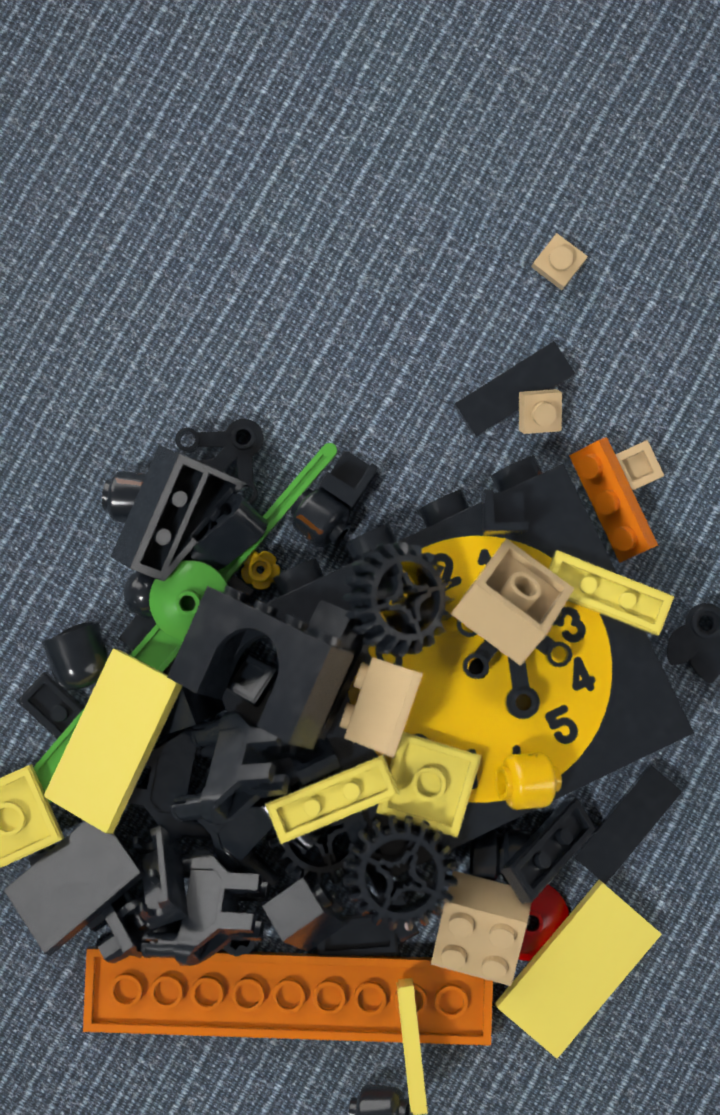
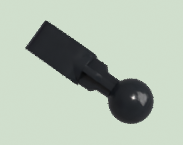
[123,494,268,619]

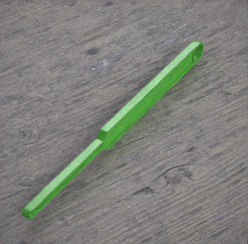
[34,443,337,805]

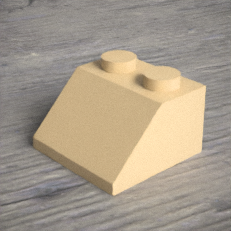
[451,539,574,665]
[339,657,422,757]

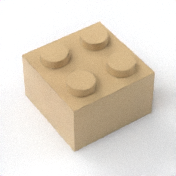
[431,871,531,986]

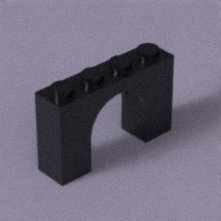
[167,585,354,749]

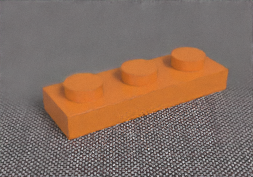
[569,437,658,563]

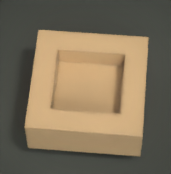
[532,233,588,290]
[519,389,562,434]
[615,440,664,491]

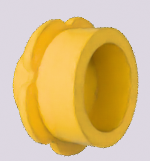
[241,551,280,590]

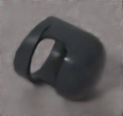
[41,621,109,690]

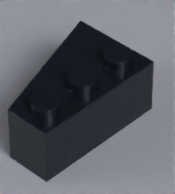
[111,445,246,581]

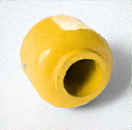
[495,753,562,810]

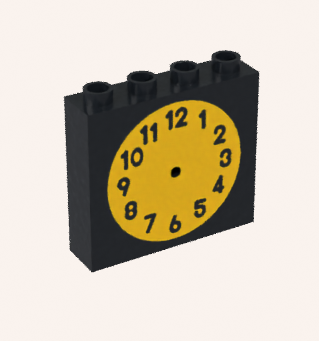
[267,455,694,877]

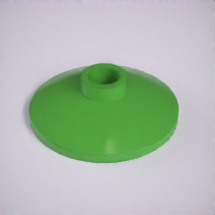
[149,560,227,640]

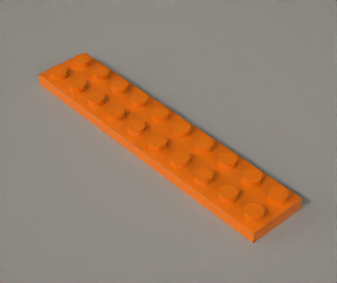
[83,946,493,1046]

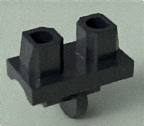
[87,890,147,964]

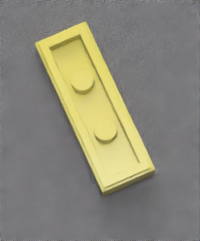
[549,551,674,636]
[265,755,400,844]
[396,978,428,1115]

